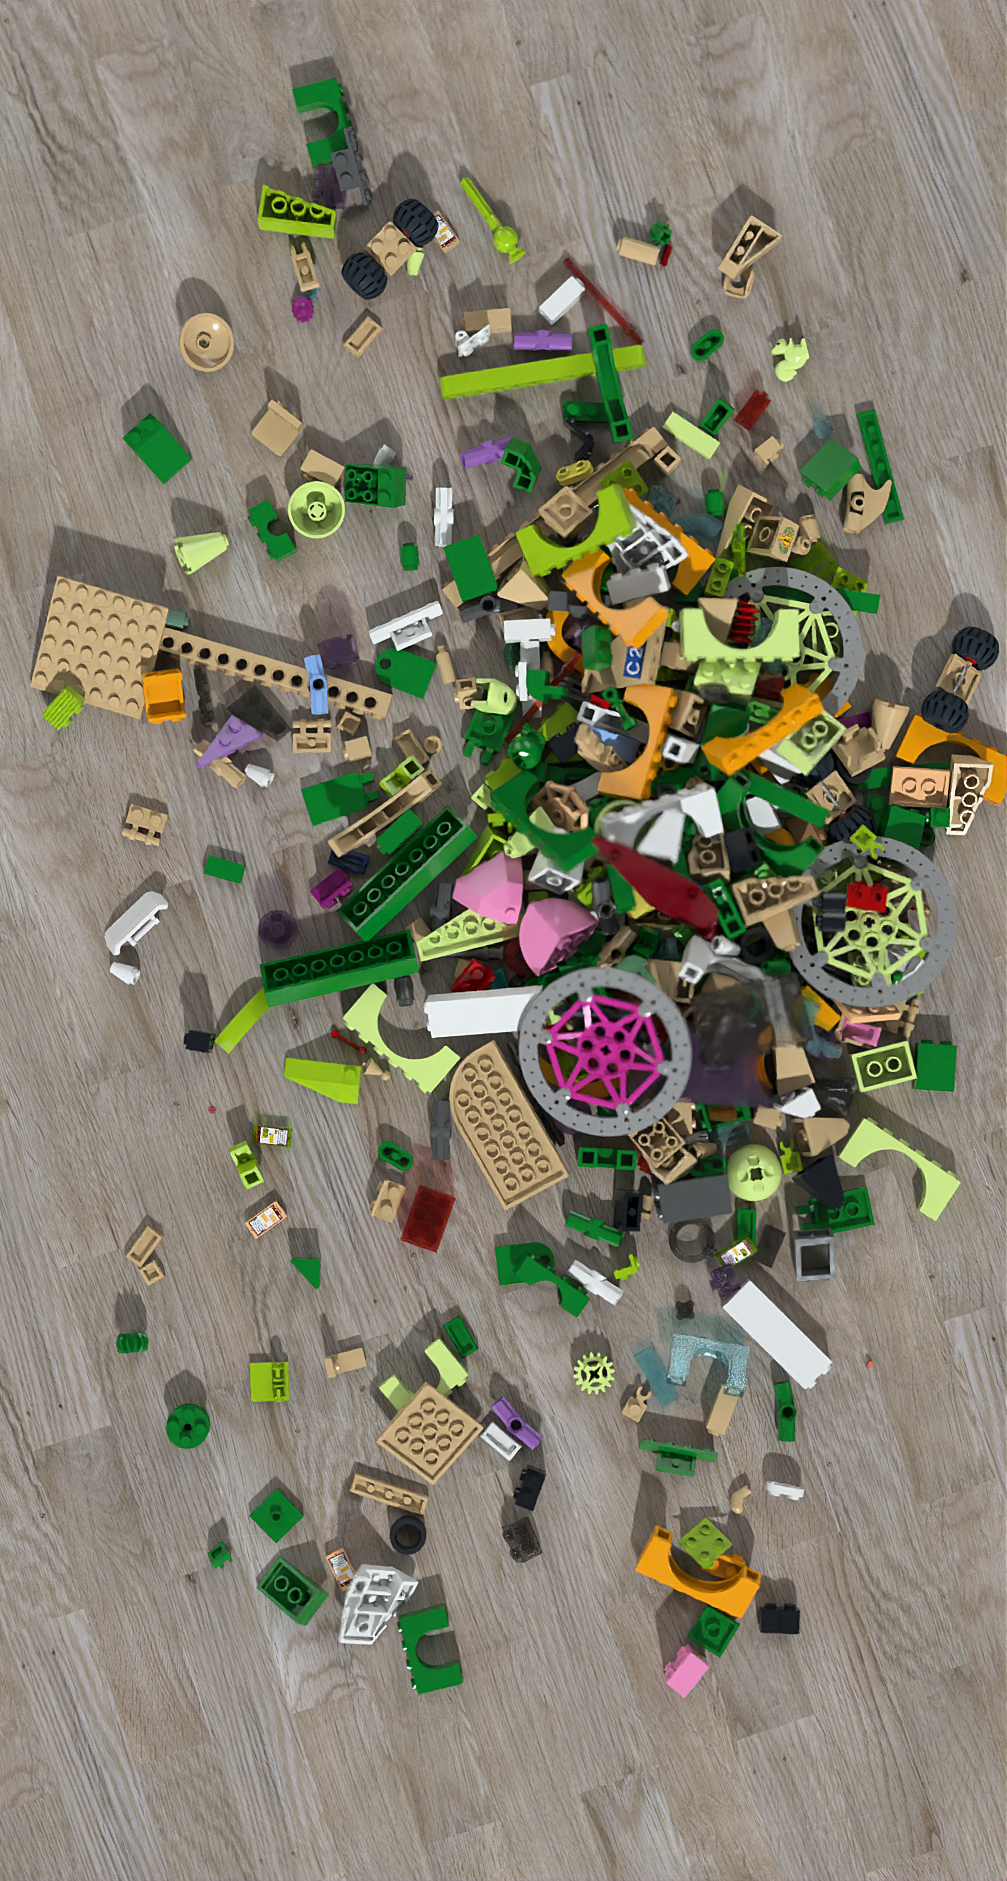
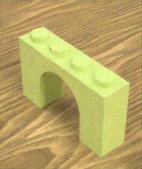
[379,1337,468,1412]

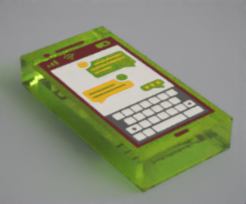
[252,1124,293,1148]
[715,1234,758,1271]

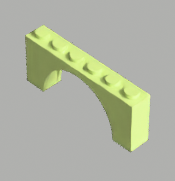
[680,609,799,662]
[343,983,461,1093]
[837,1117,961,1221]

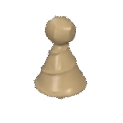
[362,1058,391,1081]

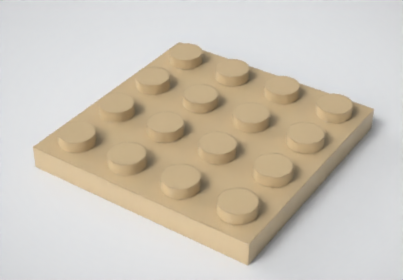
[375,1381,484,1485]

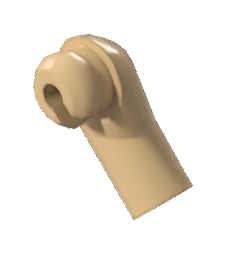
[730,1485,752,1514]

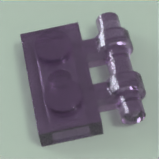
[312,166,347,210]

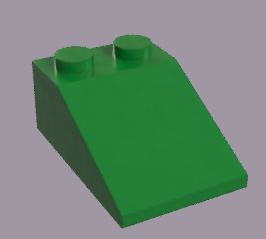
[122,412,192,484]
[257,1556,329,1626]

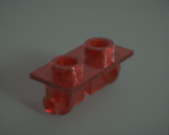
[734,390,771,431]

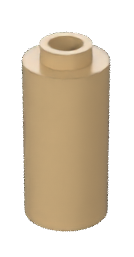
[616,236,661,266]

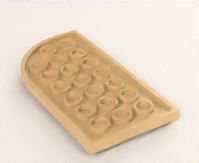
[449,1040,571,1211]

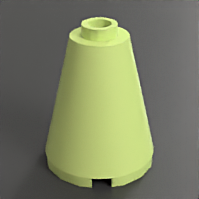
[173,532,229,575]

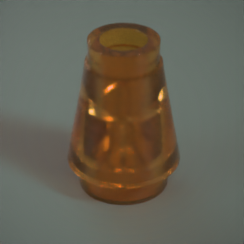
[708,1104,737,1123]

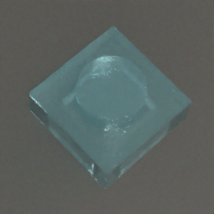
[811,416,835,439]

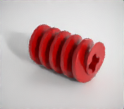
[728,601,760,644]

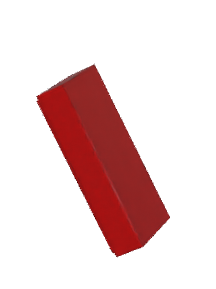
[590,693,610,709]

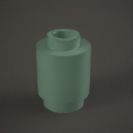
[165,610,190,631]

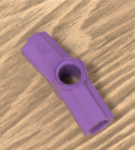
[460,434,515,469]
[491,1396,543,1450]

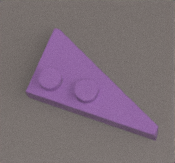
[196,715,263,768]

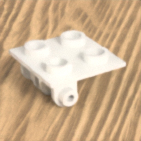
[455,325,490,358]

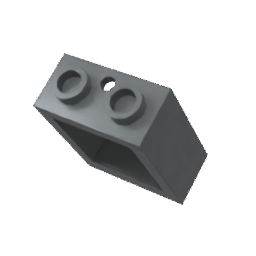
[793,1228,835,1282]

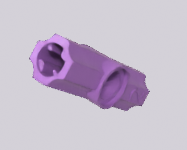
[514,330,572,353]

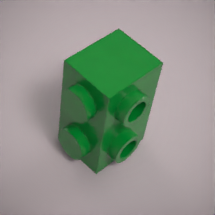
[581,625,613,671]

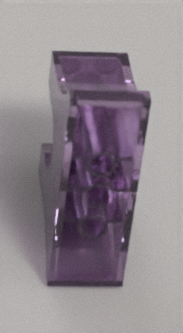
[655,1022,773,1109]

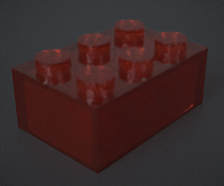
[400,1184,456,1253]

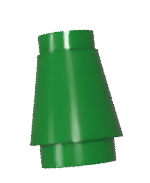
[762,958,791,977]

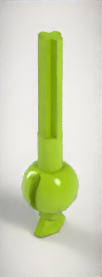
[459,177,526,264]

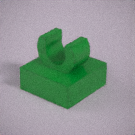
[207,1541,232,1569]

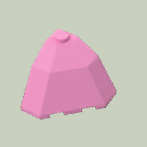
[451,850,524,924]

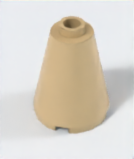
[871,698,910,752]

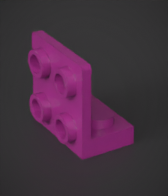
[310,867,354,909]

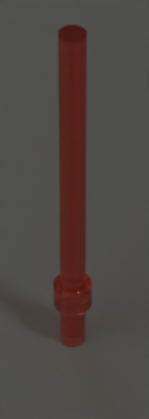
[563,257,645,345]
[505,651,582,744]

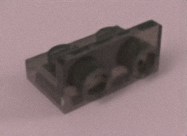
[502,1517,543,1563]

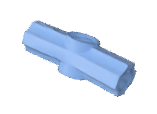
[304,654,328,715]

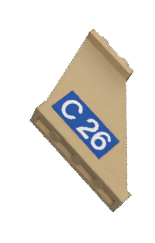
[581,606,669,694]

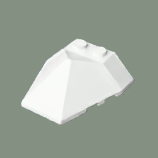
[607,502,689,575]
[339,1564,418,1645]

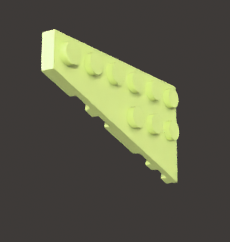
[415,901,525,962]

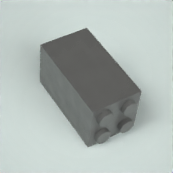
[653,1173,733,1224]

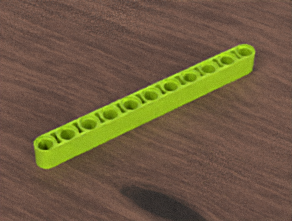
[439,345,647,399]

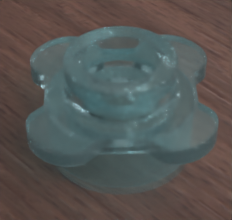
[299,287,320,303]

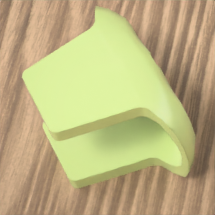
[471,678,517,715]

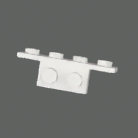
[368,601,443,651]
[515,641,542,718]

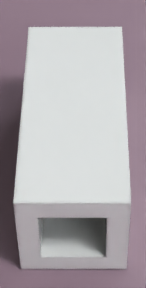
[539,276,585,326]
[504,619,555,643]

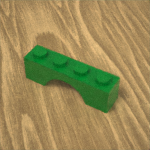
[512,1253,590,1318]

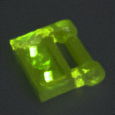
[789,541,840,579]

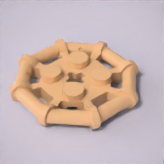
[532,781,590,833]

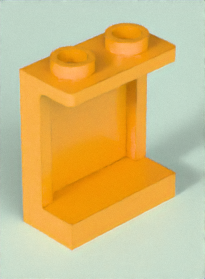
[141,668,187,724]

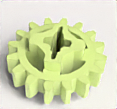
[573,1352,615,1395]

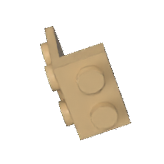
[252,400,304,456]

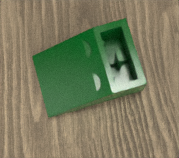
[345,464,406,508]

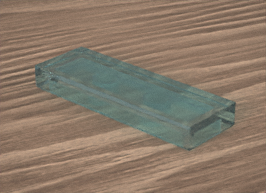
[634,1346,679,1407]

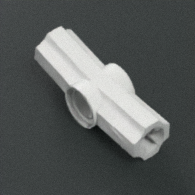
[434,488,453,547]
[566,1260,624,1305]

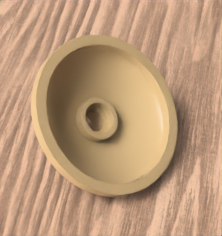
[179,313,234,372]

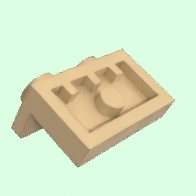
[369,1178,407,1223]

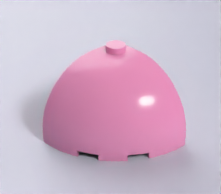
[519,898,600,976]

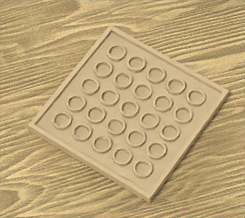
[30,575,170,719]

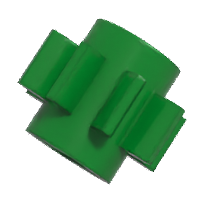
[648,221,672,246]

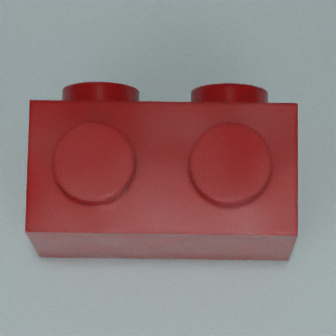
[846,880,888,912]

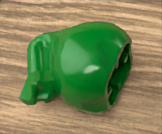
[507,723,546,769]

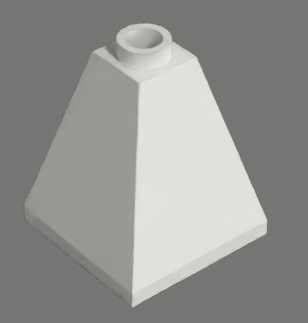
[758,737,802,785]

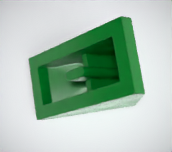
[700,397,735,437]
[290,1257,321,1290]

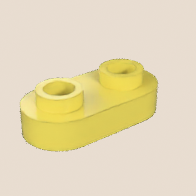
[556,460,594,486]

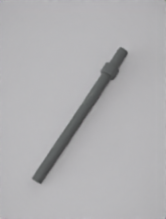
[506,1041,566,1147]

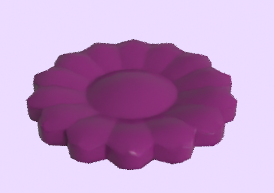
[292,295,314,323]

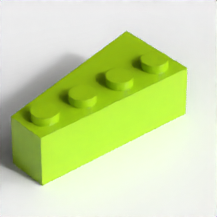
[258,184,337,239]

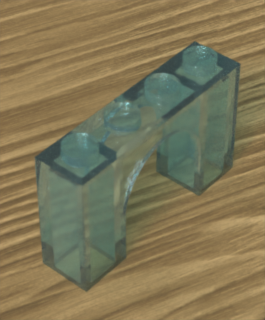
[666,1333,750,1397]

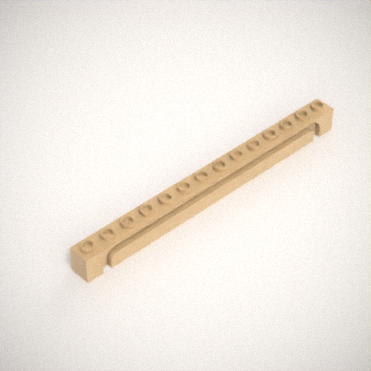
[442,427,668,611]

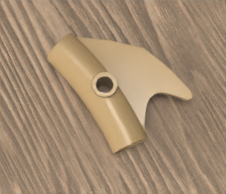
[843,474,892,534]

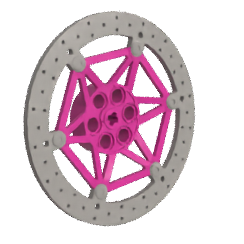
[519,967,692,1136]

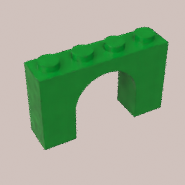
[292,78,358,168]
[606,848,690,914]
[397,1603,463,1695]

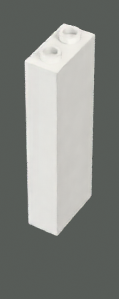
[424,985,548,1038]
[721,1279,832,1390]

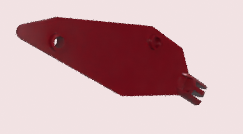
[592,836,730,943]

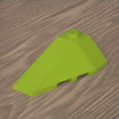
[284,1058,362,1104]

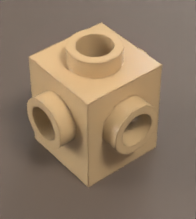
[454,677,482,710]

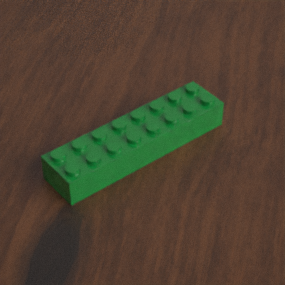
[336,805,478,943]
[260,929,419,1007]

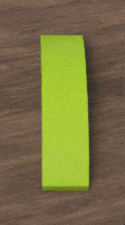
[215,987,270,1054]

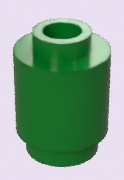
[704,489,725,518]
[399,543,420,571]

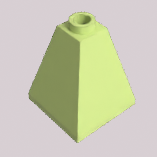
[503,806,555,858]

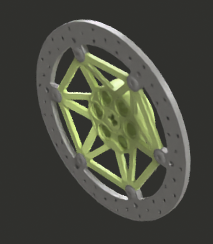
[693,567,862,734]
[788,837,957,1007]

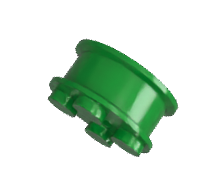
[166,1403,210,1449]

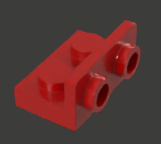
[451,958,495,993]

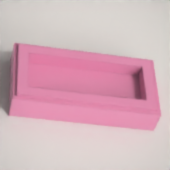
[839,1018,882,1046]

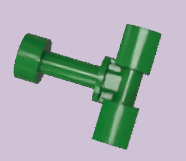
[603,687,639,732]

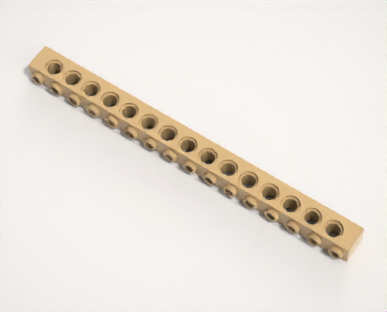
[158,627,393,720]

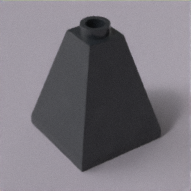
[791,1154,845,1211]

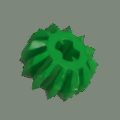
[116,1332,149,1354]

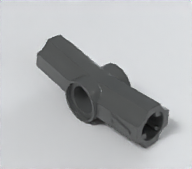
[458,595,517,623]
[591,876,620,935]
[430,882,453,933]
[431,1101,452,1160]

